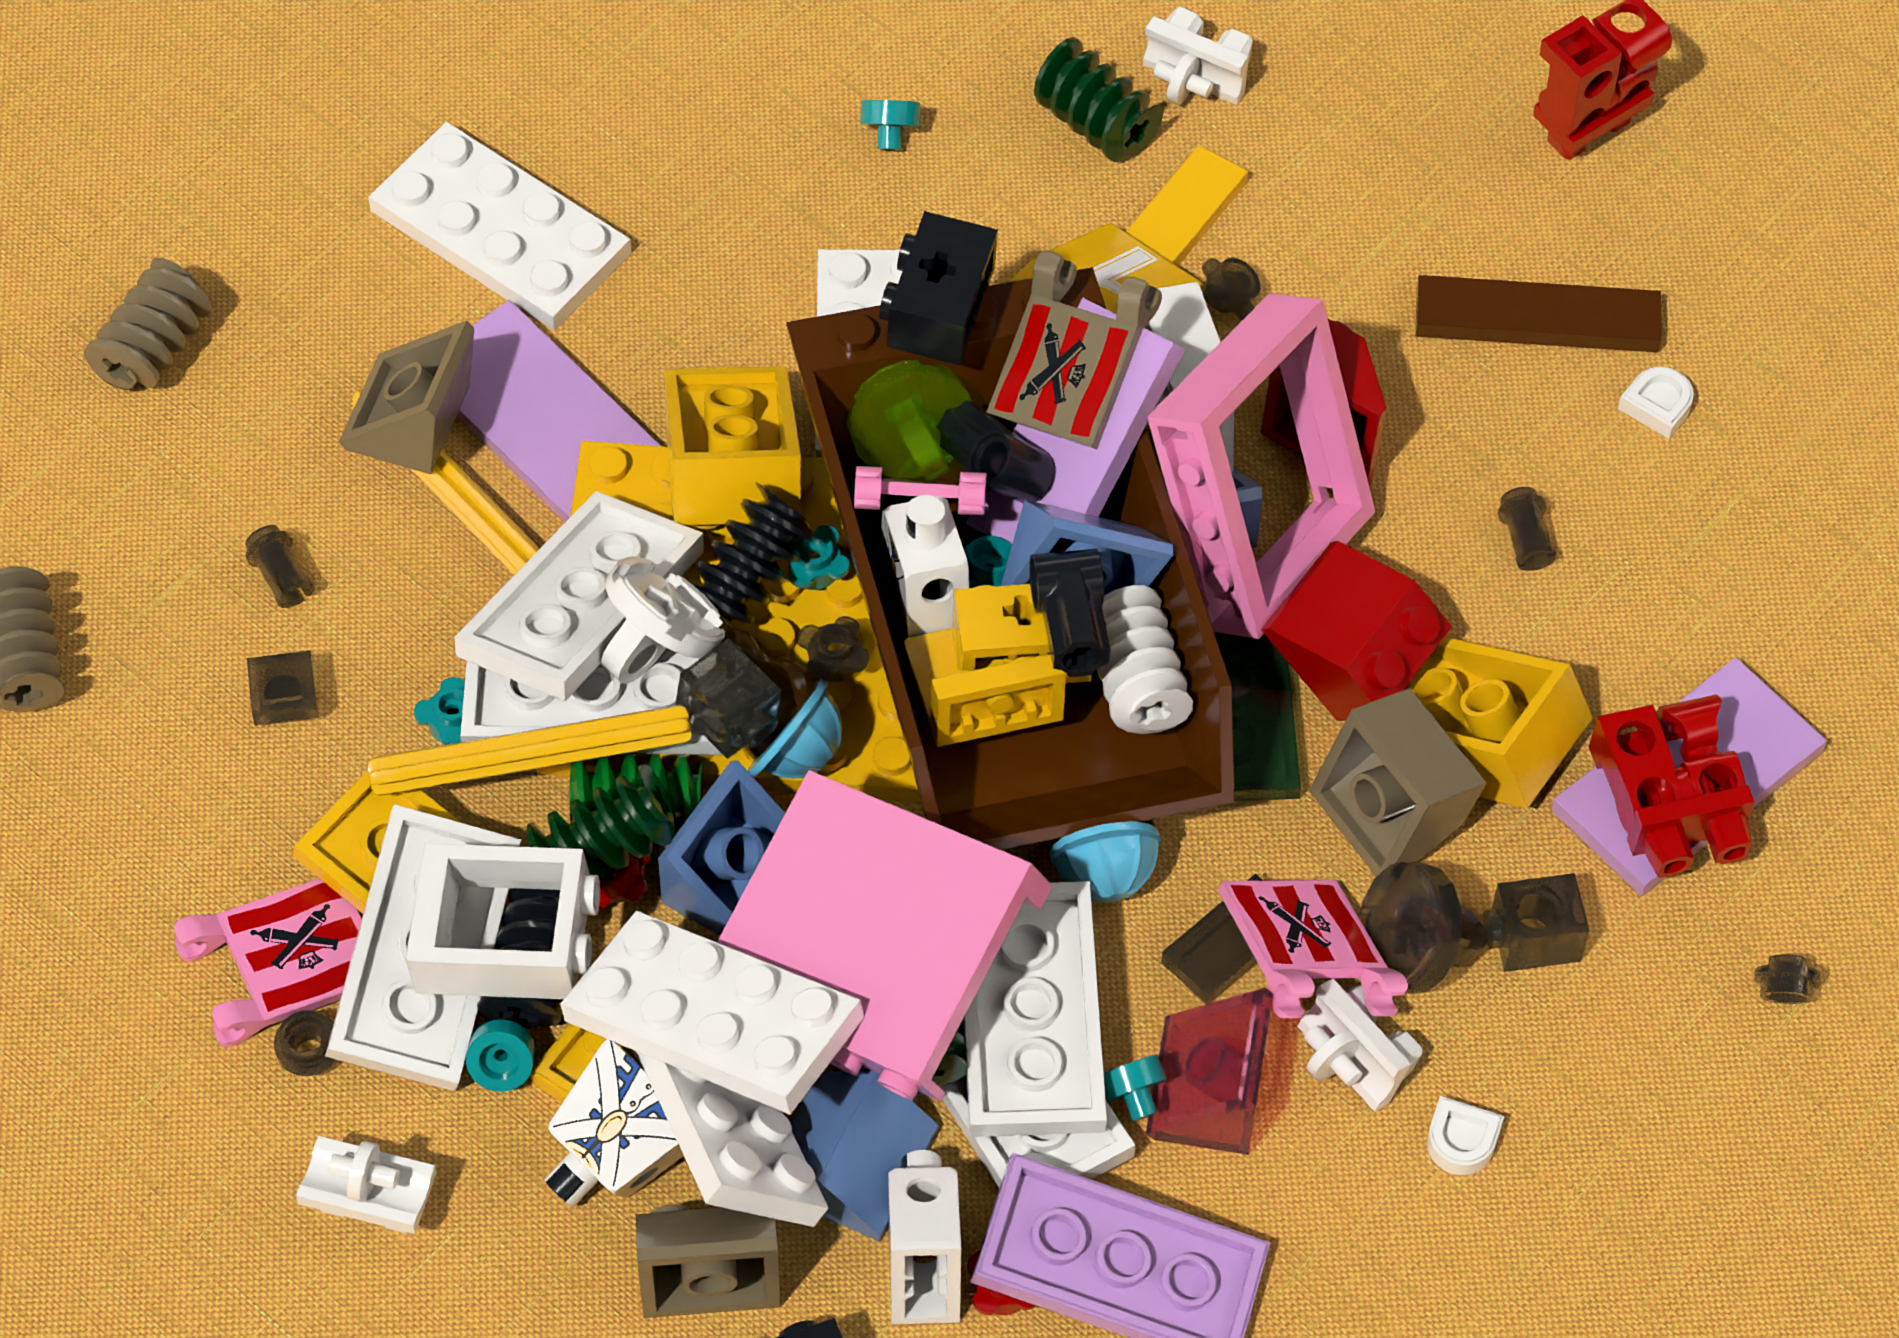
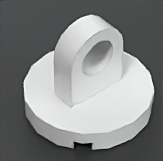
[601,556,725,684]

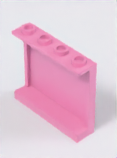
[717,770,1053,1102]

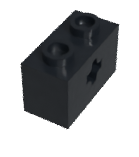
[879,211,998,366]

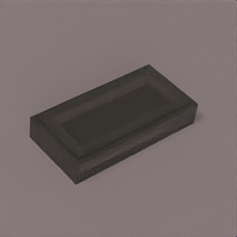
[1161,873,1264,1005]

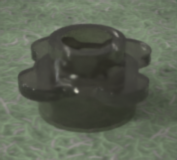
[1202,257,1261,320]
[798,616,870,682]

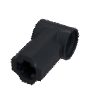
[936,400,1054,503]
[1029,549,1111,677]

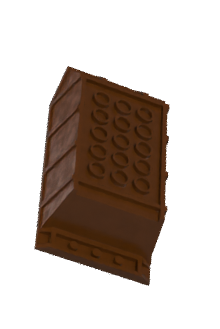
[786,267,1235,850]

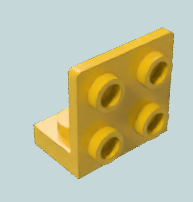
[904,628,1066,747]

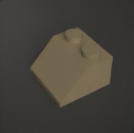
[1309,688,1487,886]
[636,1205,781,1318]

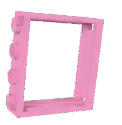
[1147,293,1375,639]

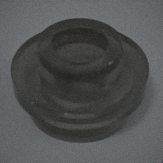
[1754,954,1821,1004]
[274,1010,337,1076]

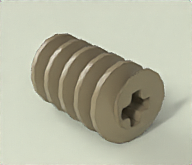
[84,258,213,390]
[0,567,65,712]

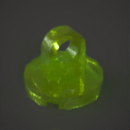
[847,360,971,482]

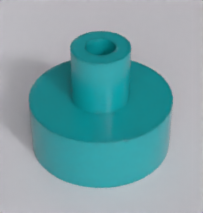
[860,100,920,150]
[466,1019,536,1092]
[1104,1054,1167,1121]

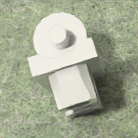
[1143,6,1253,105]
[1297,979,1423,1112]
[296,1136,436,1234]

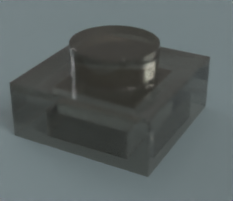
[247,650,319,726]

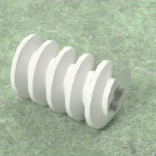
[1097,585,1193,734]

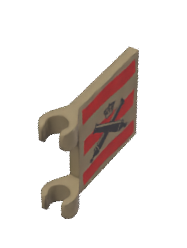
[986,251,1162,450]

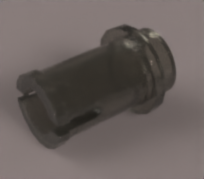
[1497,487,1556,571]
[245,525,314,608]

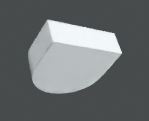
[1618,367,1693,439]
[1427,1096,1505,1175]

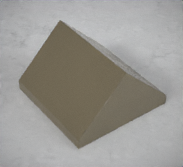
[339,320,474,475]

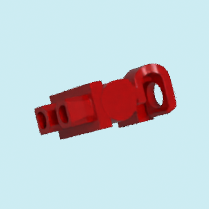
[1533,0,1672,160]
[1588,694,1755,878]

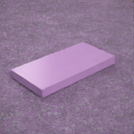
[965,298,1186,544]
[457,300,661,522]
[1551,657,1827,897]
[970,1152,1270,1338]

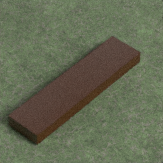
[1415,275,1661,352]

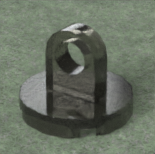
[1360,862,1488,995]

